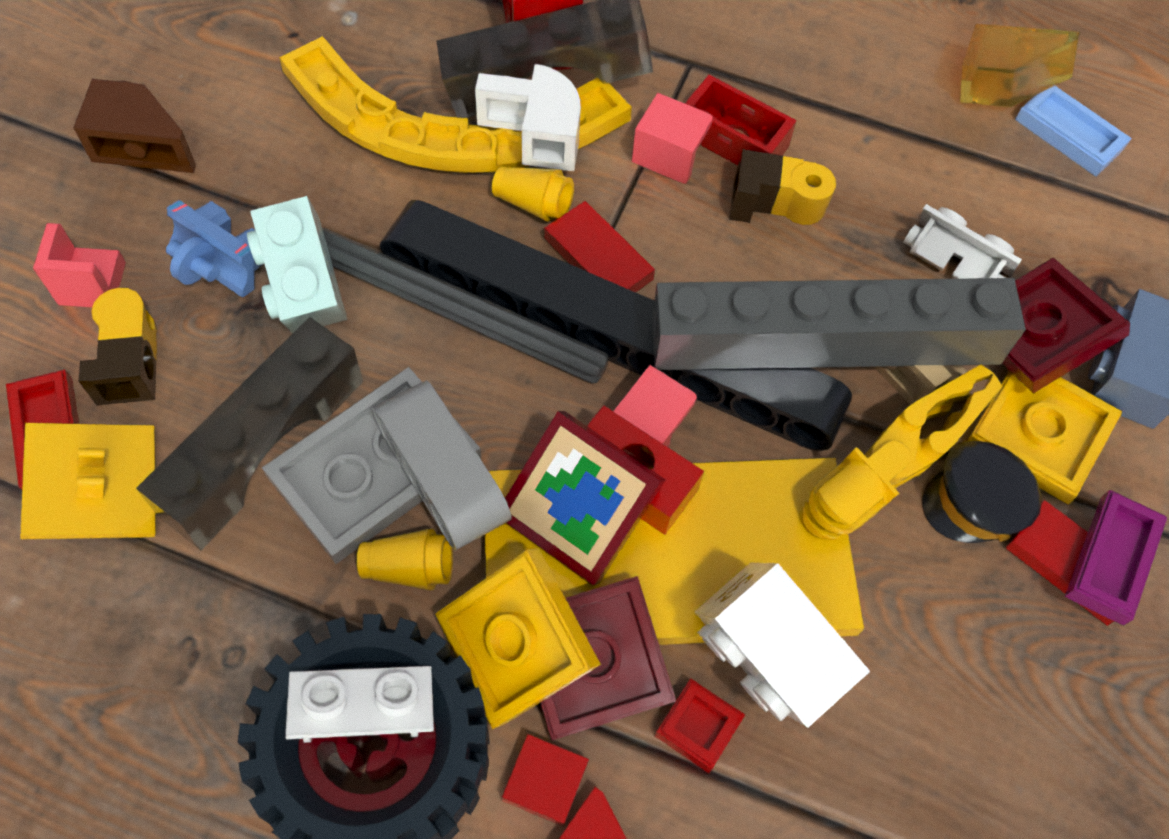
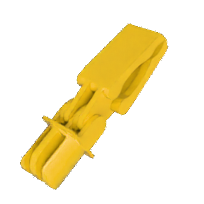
[803,364,1003,540]

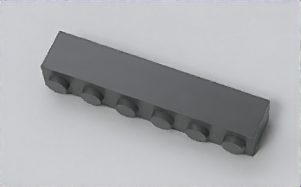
[652,278,1026,370]

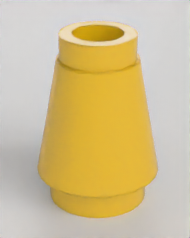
[492,166,574,222]
[357,528,453,591]

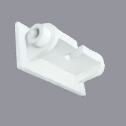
[903,204,1022,279]
[286,666,434,743]

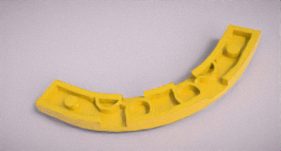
[279,36,632,173]

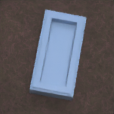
[1015,82,1132,177]

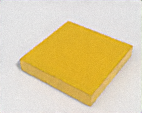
[966,371,1122,505]
[435,548,601,729]

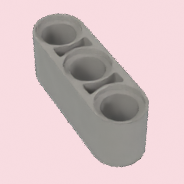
[371,380,512,550]

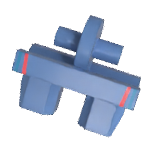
[166,200,263,298]

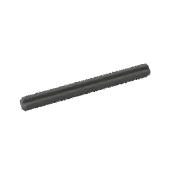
[322,228,609,383]

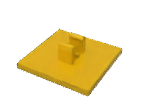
[20,423,155,539]

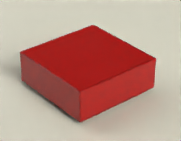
[655,678,745,773]
[502,734,589,827]

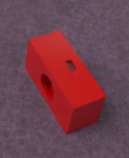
[685,74,797,166]
[587,405,704,535]

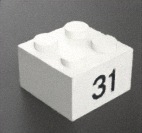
[695,562,870,728]

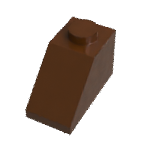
[73,79,196,173]

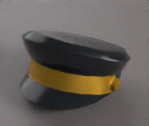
[922,441,1042,543]

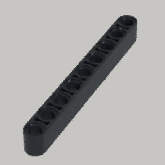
[380,200,852,451]

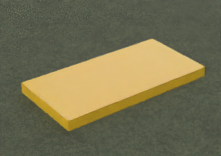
[485,458,864,645]

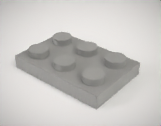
[262,367,481,564]

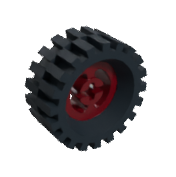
[237,614,490,839]

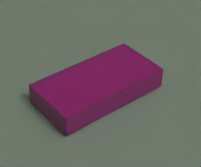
[1065,490,1167,626]

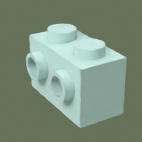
[247,196,348,334]

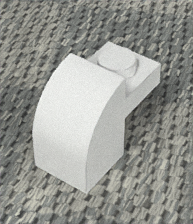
[475,64,581,171]

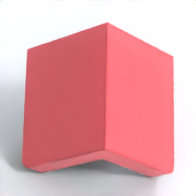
[632,93,713,184]
[33,223,126,307]
[613,365,697,465]

